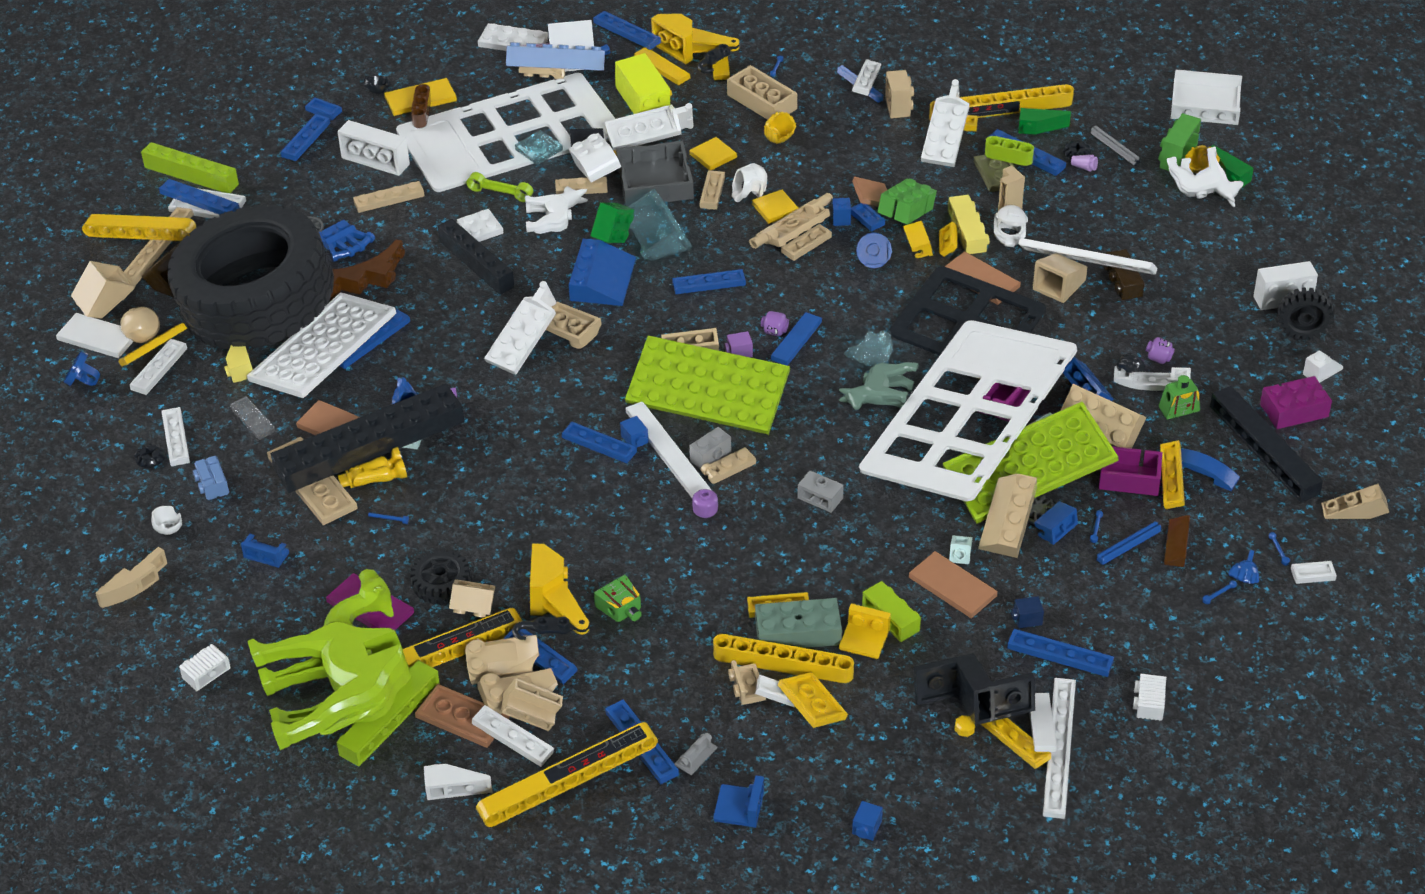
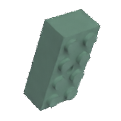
[755,598,842,648]

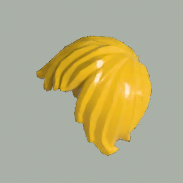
[764,112,796,144]
[1185,145,1220,173]

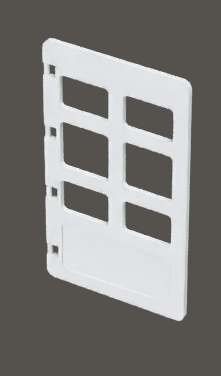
[396,73,615,192]
[859,320,1077,501]

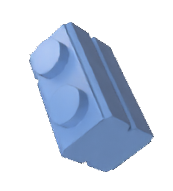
[193,456,229,500]

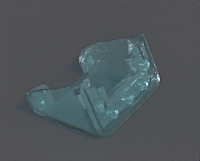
[628,189,693,261]

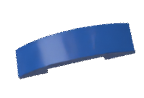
[1181,448,1240,491]

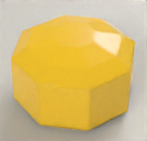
[955,715,975,737]

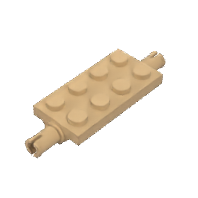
[749,193,833,249]

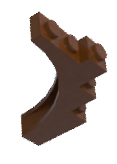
[330,239,405,300]

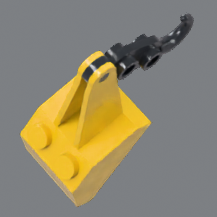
[651,14,739,73]
[512,544,589,640]

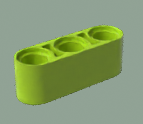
[985,136,1034,166]

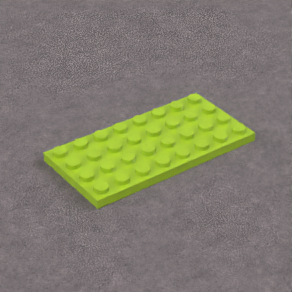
[625,336,790,435]
[943,401,1119,524]

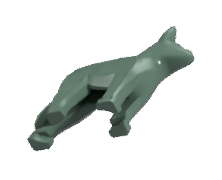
[839,362,918,410]

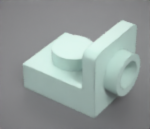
[949,535,973,564]

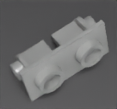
[675,733,717,775]

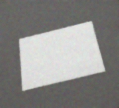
[548,20,594,72]

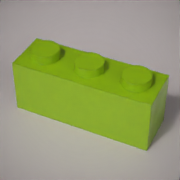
[862,581,921,642]

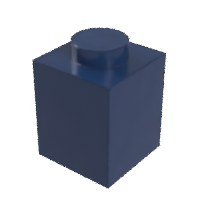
[1011,596,1044,628]

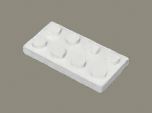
[478,23,549,51]

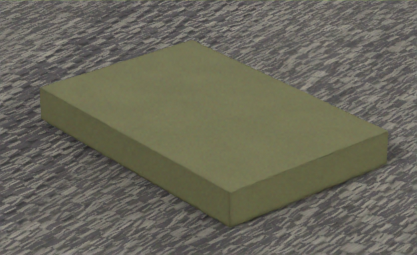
[974,155,1016,192]

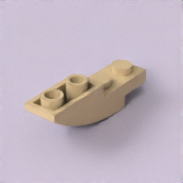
[96,547,167,608]

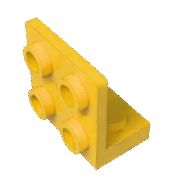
[839,604,891,659]

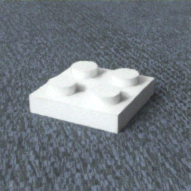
[457,209,503,242]

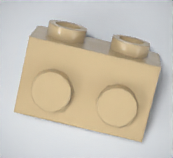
[728,660,766,705]

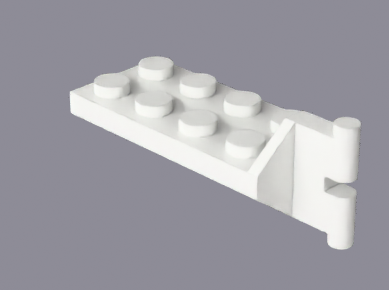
[921,79,969,167]
[604,103,693,151]
[484,281,556,375]

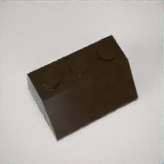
[142,243,179,298]

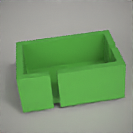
[1158,113,1201,171]
[878,179,937,225]

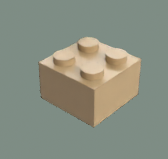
[885,70,914,118]
[449,579,495,617]

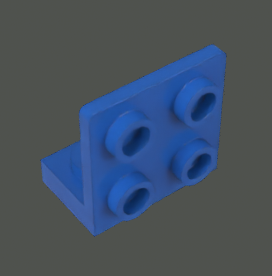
[713,776,764,828]

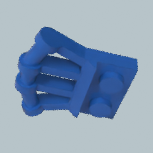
[319,220,375,262]

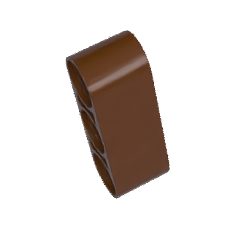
[411,84,431,128]

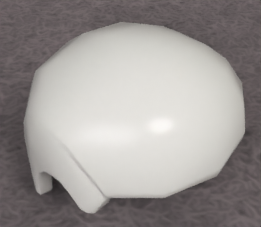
[151,506,182,535]

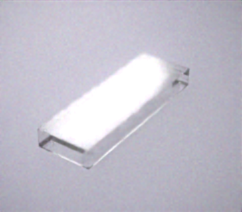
[230,396,276,440]

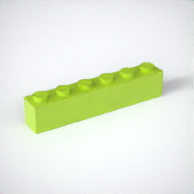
[141,142,239,193]
[337,660,440,767]

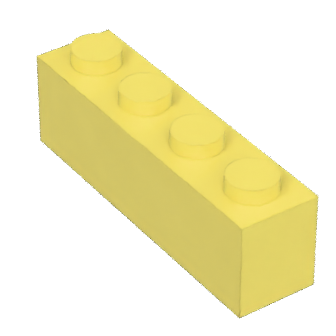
[948,195,990,254]

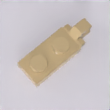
[519,67,565,79]

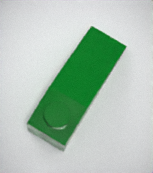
[1019,108,1071,134]
[1211,145,1254,187]

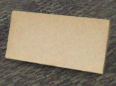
[998,166,1025,211]
[501,678,563,731]

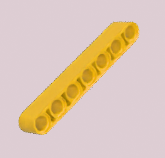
[82,214,196,241]
[713,634,854,683]

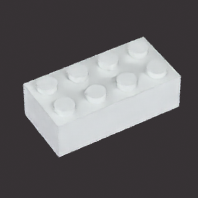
[338,120,410,176]

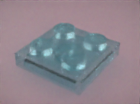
[515,130,563,165]

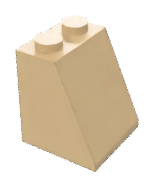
[1033,253,1087,303]
[71,261,135,319]

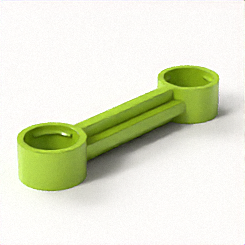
[466,172,533,202]

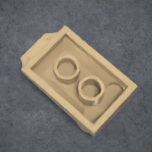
[546,302,601,349]
[465,635,539,685]
[478,668,558,714]

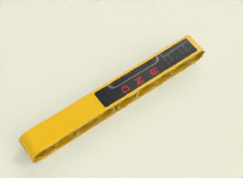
[929,84,1074,121]
[403,608,522,667]
[476,722,658,827]

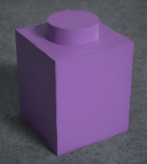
[724,331,753,357]

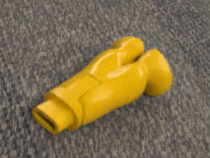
[338,447,407,488]

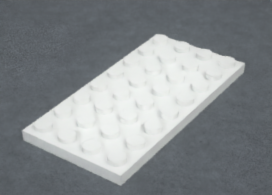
[247,292,396,398]

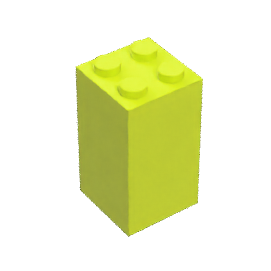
[615,53,670,114]

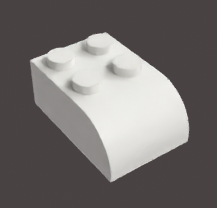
[568,133,621,183]

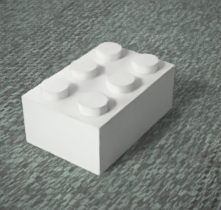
[1254,261,1318,310]

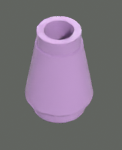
[1071,155,1098,172]

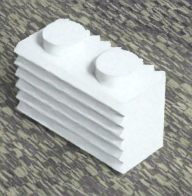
[180,644,230,691]
[1133,674,1166,721]

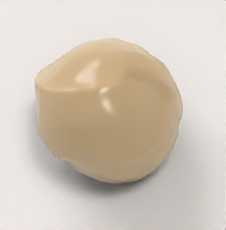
[120,307,160,343]

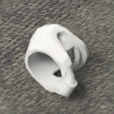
[731,163,767,202]
[994,205,1028,247]

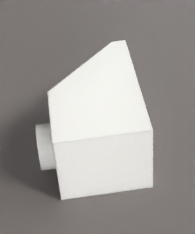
[1303,350,1343,383]

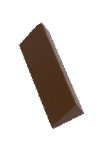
[1164,515,1190,567]

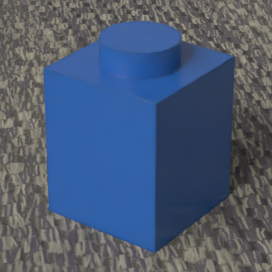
[832,198,851,226]
[620,416,649,447]
[852,801,883,841]

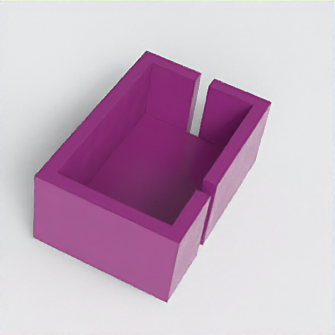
[1260,376,1332,429]
[977,383,1031,421]
[1099,446,1163,496]

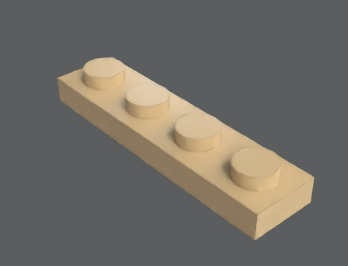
[353,181,425,213]

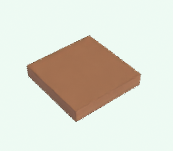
[852,177,887,207]

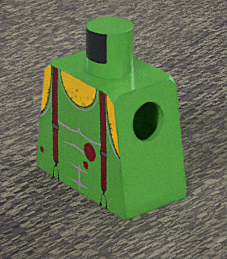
[1159,375,1200,419]
[594,575,641,622]

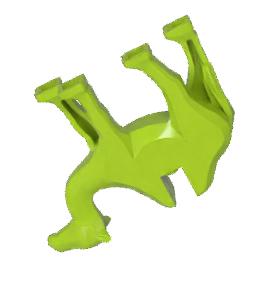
[248,569,411,750]

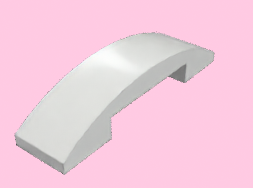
[1114,366,1191,391]

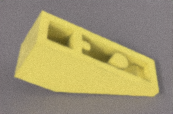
[224,345,253,383]

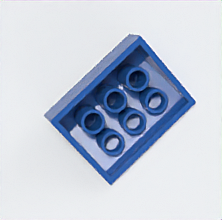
[569,239,636,306]

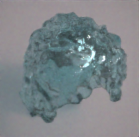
[844,331,893,366]

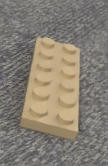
[267,437,358,525]

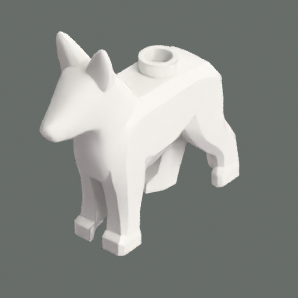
[1167,147,1243,207]
[525,186,588,234]

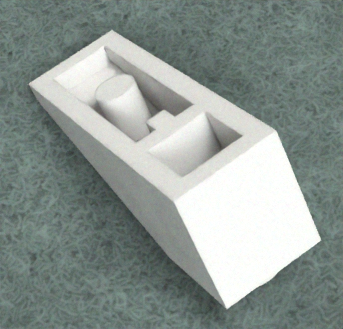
[424,764,492,800]

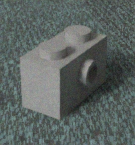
[689,427,731,470]
[798,471,843,513]

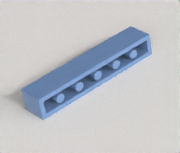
[506,42,605,70]

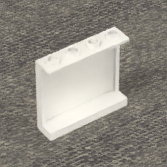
[1171,70,1242,125]

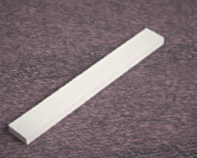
[1019,238,1157,275]
[626,402,711,498]
[1043,678,1076,819]

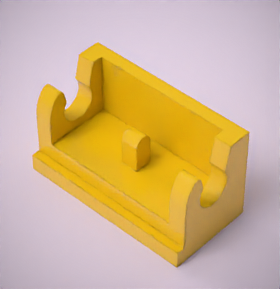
[903,220,933,258]

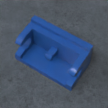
[1035,501,1078,545]
[241,534,289,568]

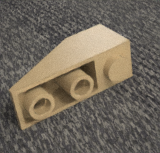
[1321,484,1389,519]

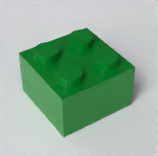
[590,202,634,243]

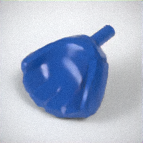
[1228,550,1259,584]

